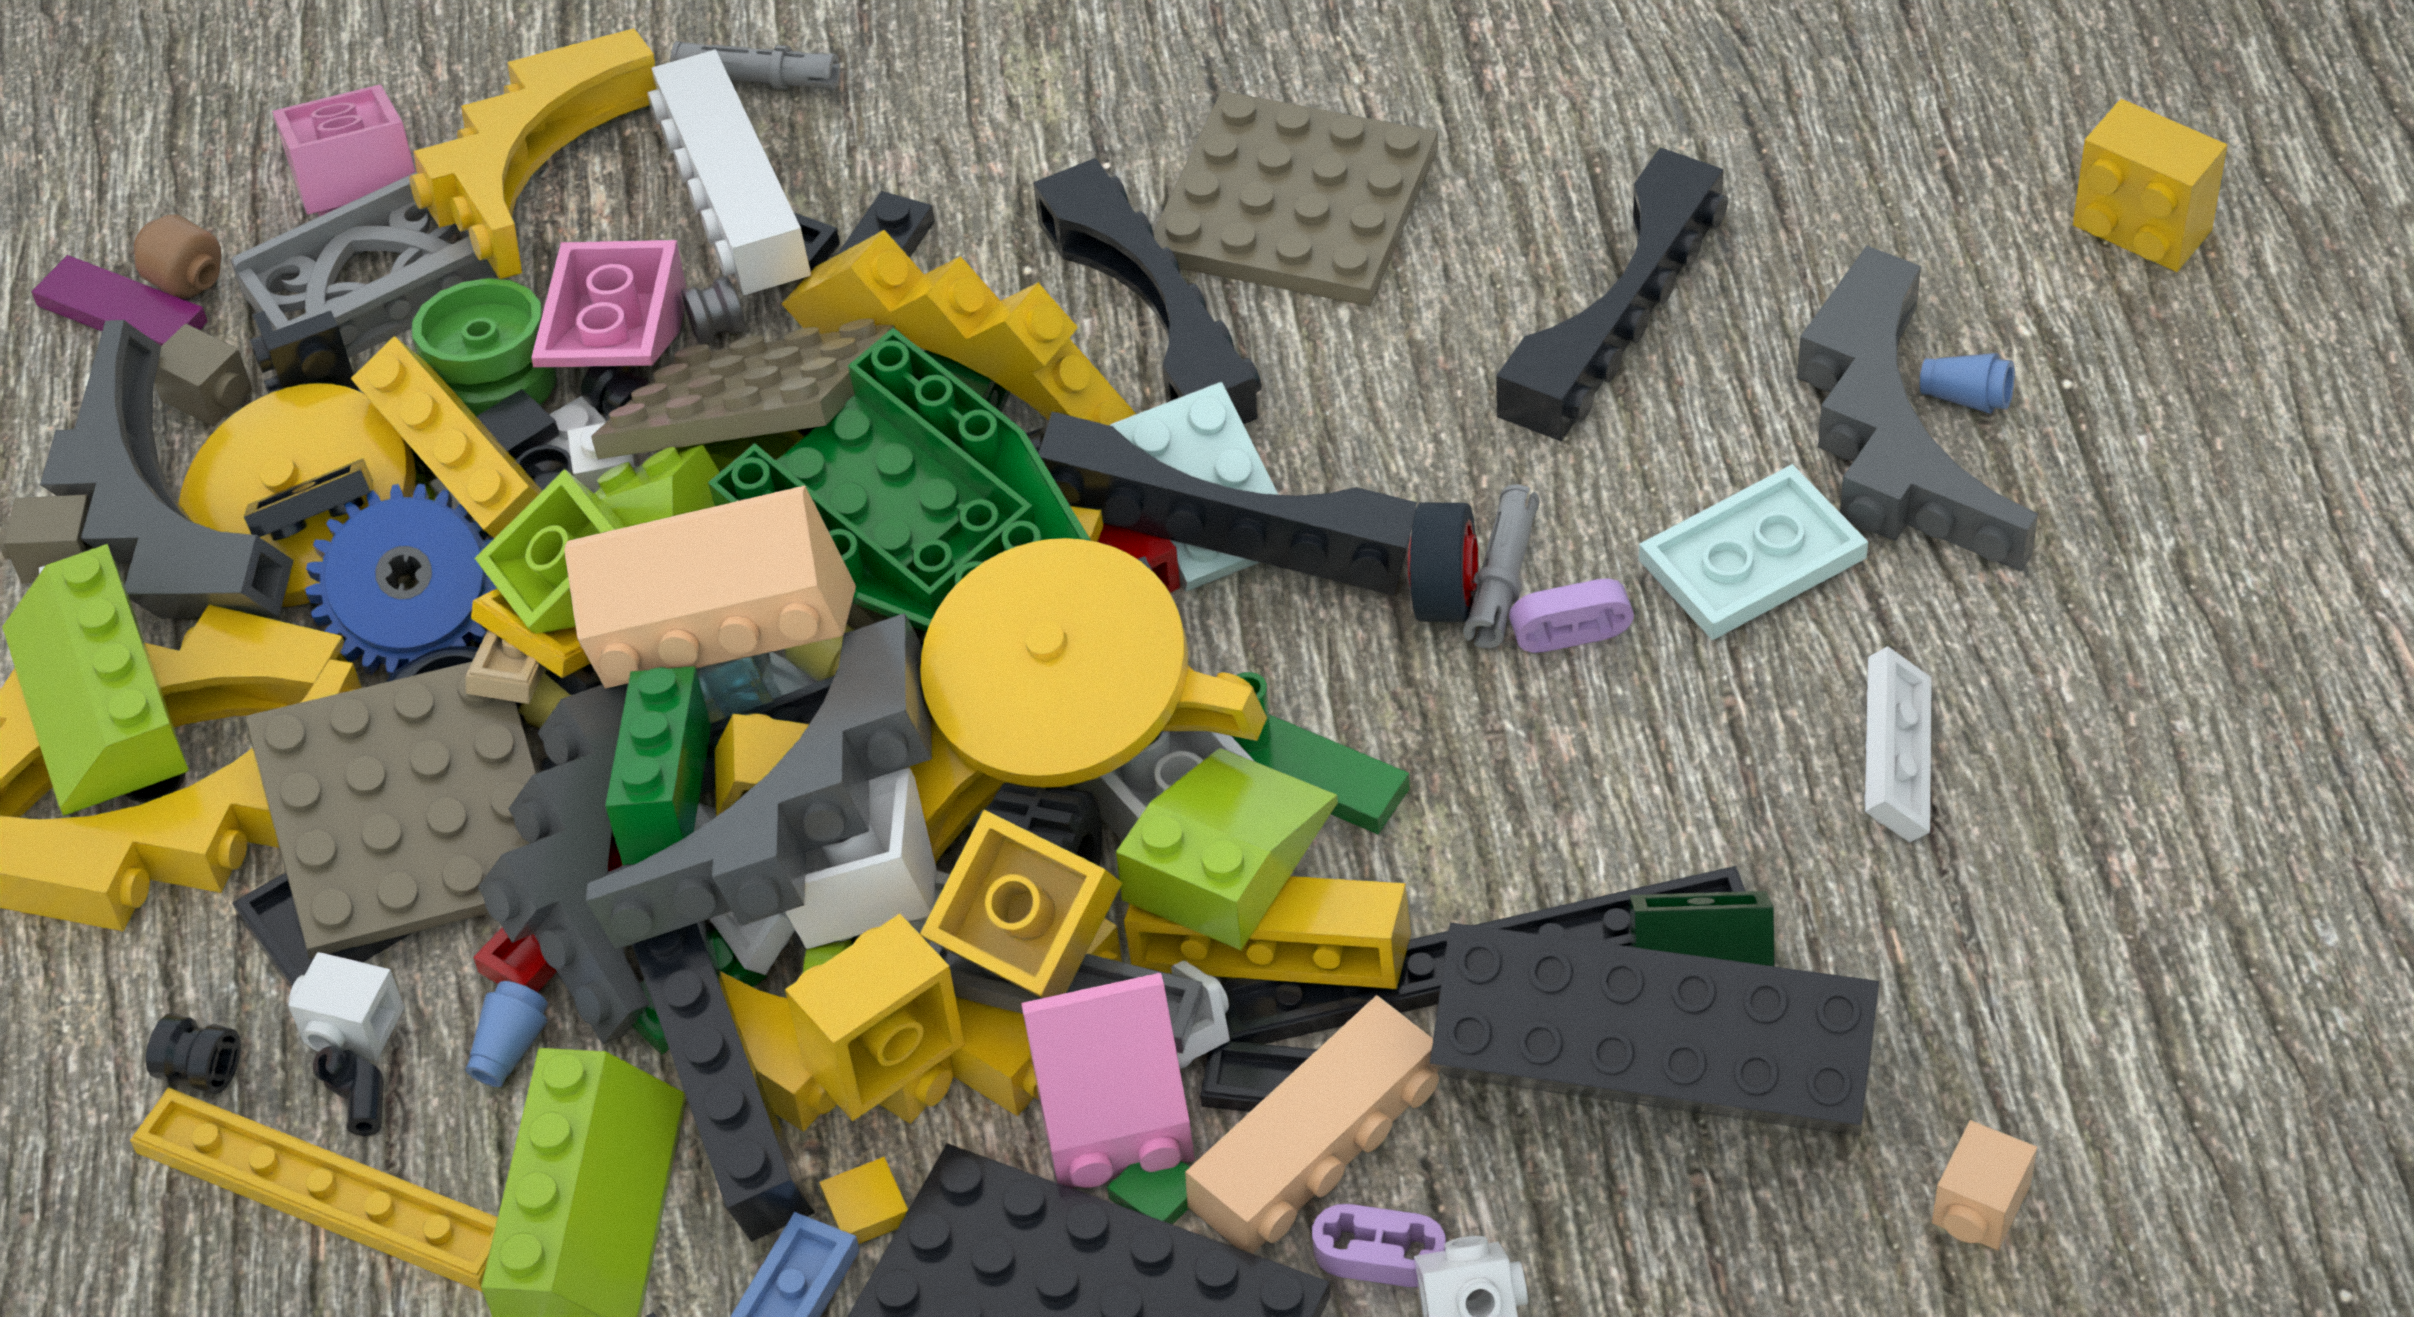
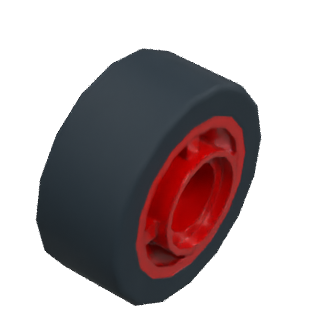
[1408,502,1479,622]

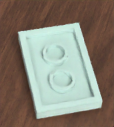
[1110,382,1278,592]
[1639,464,1868,640]

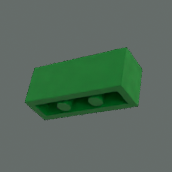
[605,666,711,865]

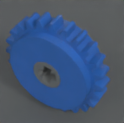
[305,484,497,677]

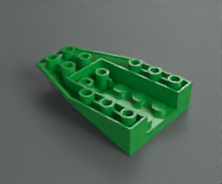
[708,327,1091,632]

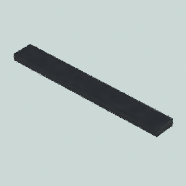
[1220,866,1746,1044]

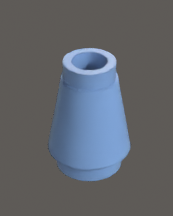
[1920,353,2015,414]
[465,981,548,1087]

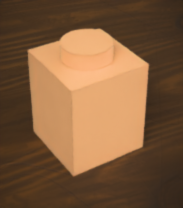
[1932,1120,2037,1251]

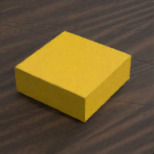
[819,1157,909,1244]

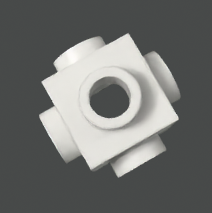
[1414,1236,1528,1317]

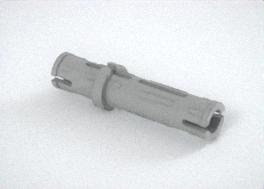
[670,41,840,90]
[1463,484,1540,648]

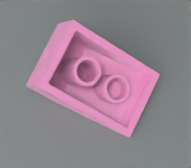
[272,84,415,217]
[531,240,687,367]
[1021,973,1195,1188]

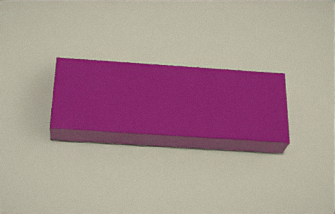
[31,255,208,346]

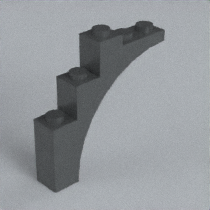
[1797,246,2038,571]
[40,320,294,619]
[586,613,932,949]
[478,683,716,1045]

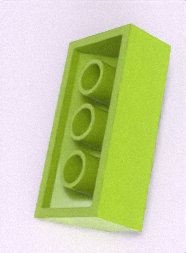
[2,544,189,816]
[481,1048,687,1317]

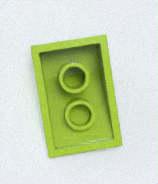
[1116,748,1338,950]

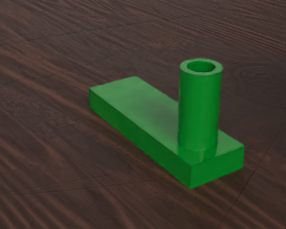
[1231,672,1410,835]

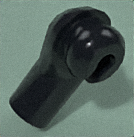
[313,1045,384,1136]

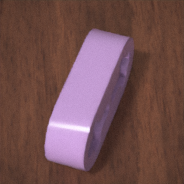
[1509,578,1634,653]
[1312,1204,1446,1287]

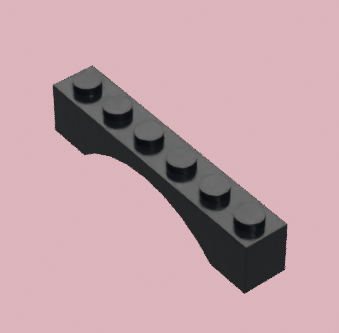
[1496,147,1728,442]
[1033,158,1262,425]
[1038,411,1417,596]
[607,864,815,1242]

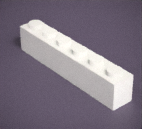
[647,49,811,296]

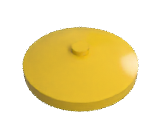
[178,383,416,607]
[920,538,1188,788]

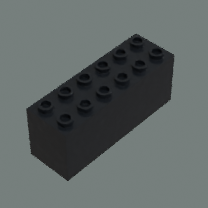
[1430,922,1879,1137]

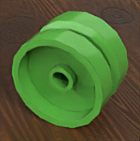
[412,278,557,416]

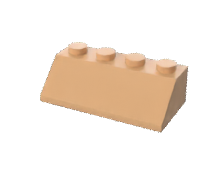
[564,486,856,689]

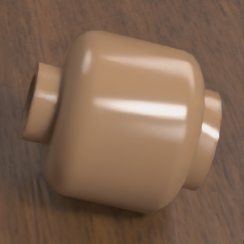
[134,214,222,299]

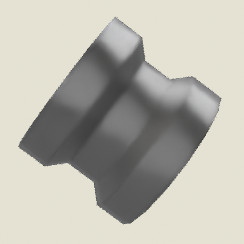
[681,276,746,345]

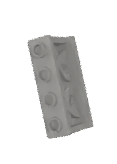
[231,172,510,358]

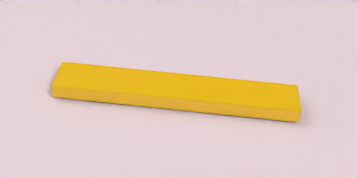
[130,1087,498,1292]

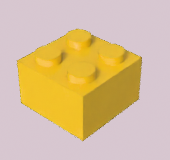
[2072,98,2228,272]
[920,810,1122,998]
[785,914,965,1121]

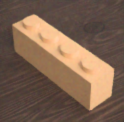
[1185,995,1439,1254]

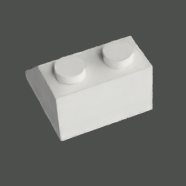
[785,767,936,949]

